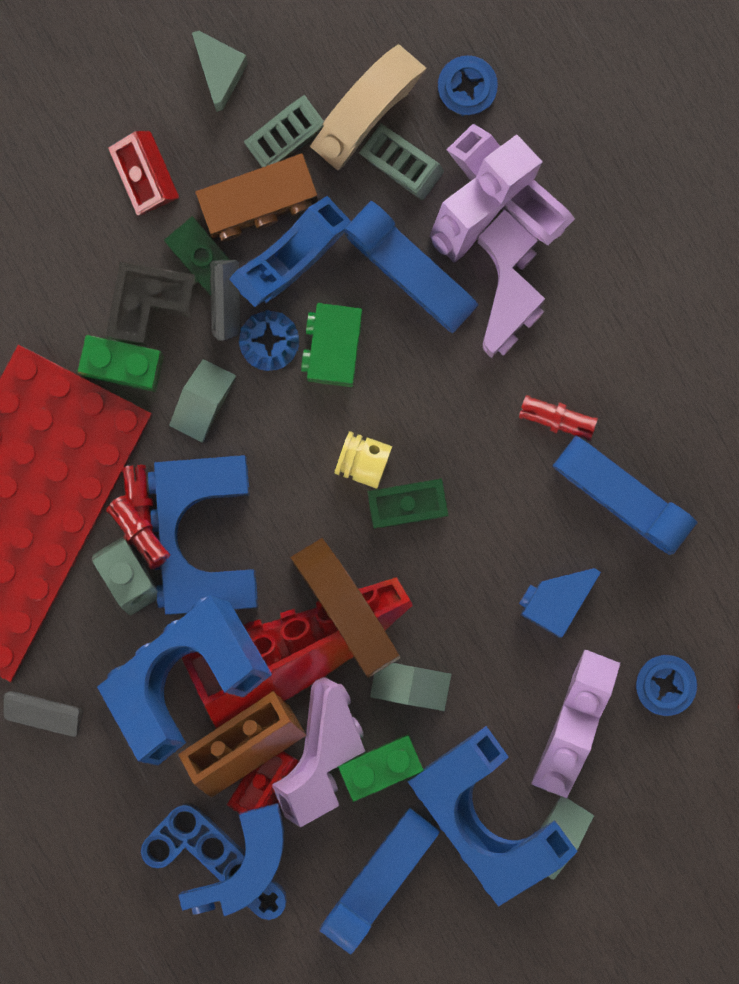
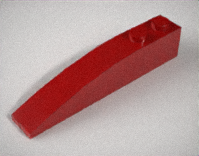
[182,577,413,729]

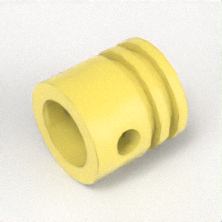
[334,431,392,489]

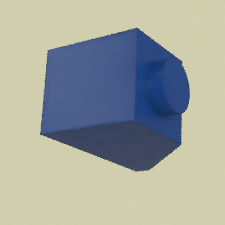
[519,568,601,638]

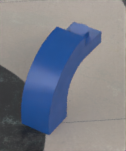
[229,196,351,307]
[178,803,284,916]

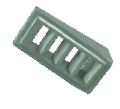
[244,95,324,167]
[359,123,444,200]

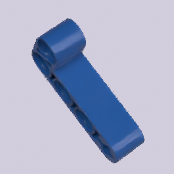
[344,201,479,333]
[552,436,698,555]
[141,803,287,920]
[319,808,440,955]

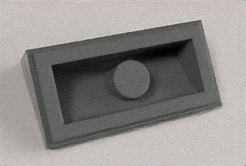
[210,260,240,340]
[4,691,84,737]

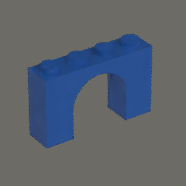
[148,455,258,615]
[97,595,272,765]
[408,726,578,907]

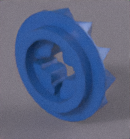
[438,56,498,116]
[239,310,299,371]
[635,655,697,716]

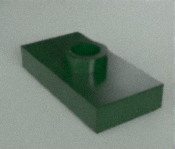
[164,216,229,296]

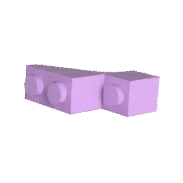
[446,124,575,245]
[429,135,543,263]
[477,210,545,358]
[532,649,620,798]
[272,677,365,827]

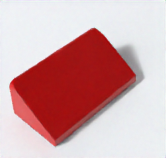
[108,131,179,216]
[227,751,300,814]

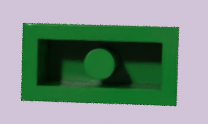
[301,303,362,387]
[78,335,164,392]
[338,734,424,802]

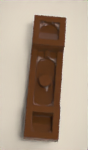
[290,538,400,678]

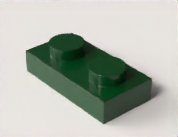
[367,478,448,529]

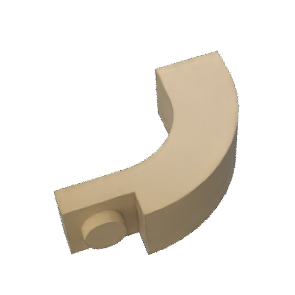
[310,44,427,170]

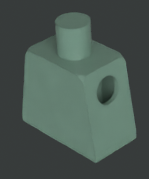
[92,536,158,616]

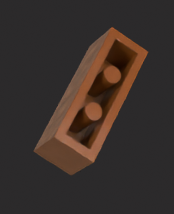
[195,153,318,242]
[178,691,306,798]

